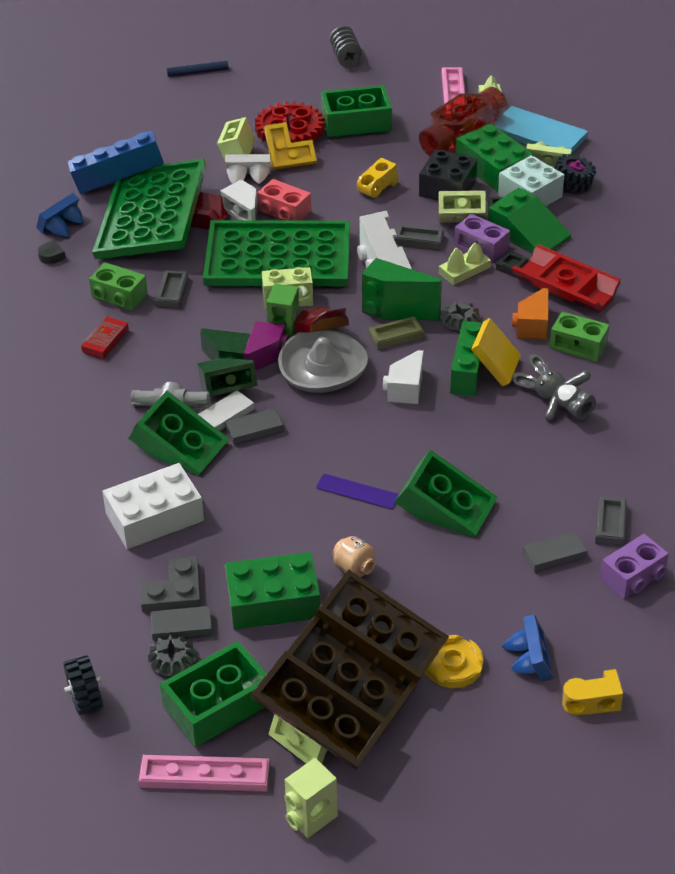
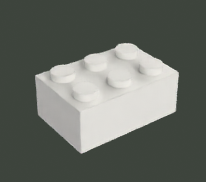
[102,463,204,549]

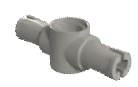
[131,382,211,408]

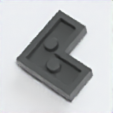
[140,556,200,612]

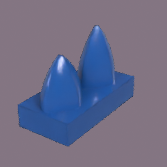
[36,193,83,237]
[502,614,553,681]

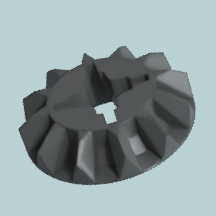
[441,301,480,330]
[148,634,196,676]

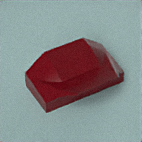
[191,192,229,230]
[294,306,349,333]

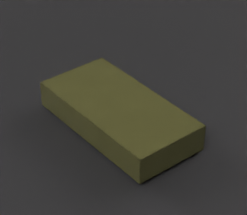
[368,317,424,350]

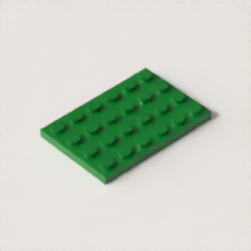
[92,158,207,259]
[203,220,350,287]

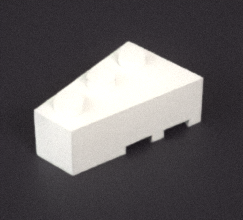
[357,211,412,269]

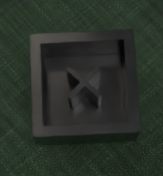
[419,150,478,201]

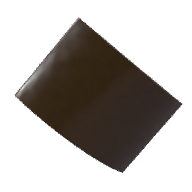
[250,569,449,770]

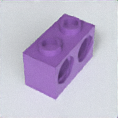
[454,214,510,263]
[600,534,669,599]

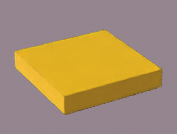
[471,318,521,386]

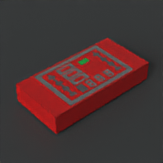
[81,316,129,359]

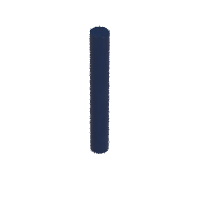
[166,60,229,76]

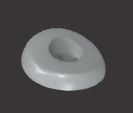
[278,329,368,393]

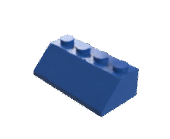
[67,131,164,194]

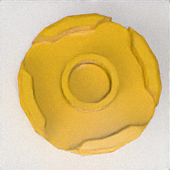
[426,635,484,689]

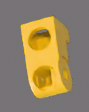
[357,158,399,198]
[562,669,623,715]

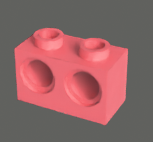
[257,179,311,221]

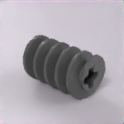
[330,26,362,68]

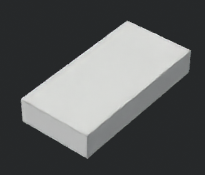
[198,390,254,431]

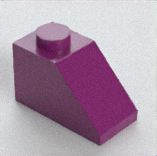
[244,321,289,370]

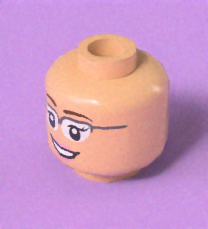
[332,536,376,577]

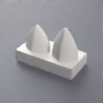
[225,154,271,184]

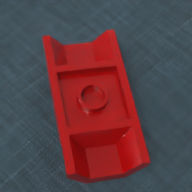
[512,244,621,313]

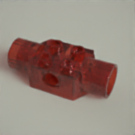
[419,87,507,156]

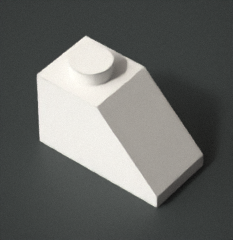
[220,179,257,220]
[383,350,423,404]

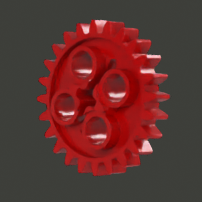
[255,101,325,143]

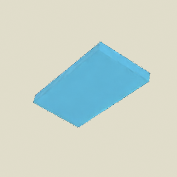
[493,106,588,153]

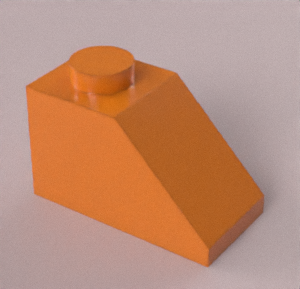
[512,288,548,339]

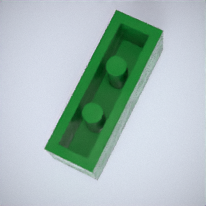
[450,321,483,396]

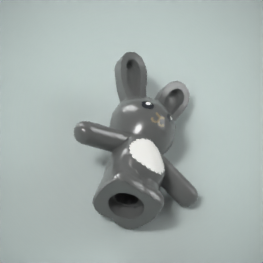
[512,354,596,421]

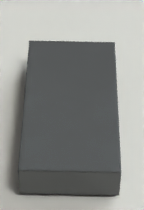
[394,224,444,250]
[155,270,189,309]
[225,408,284,444]
[595,496,627,546]
[522,531,587,572]
[151,606,212,641]

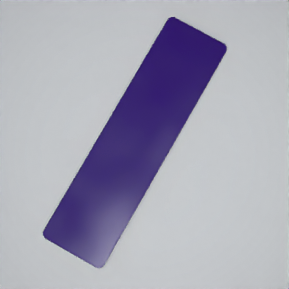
[316,474,399,509]

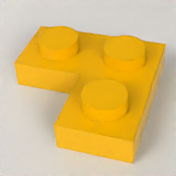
[264,122,317,170]

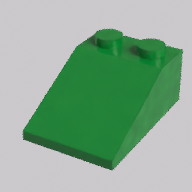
[488,187,571,254]
[362,258,442,321]
[128,390,229,476]
[394,449,498,537]

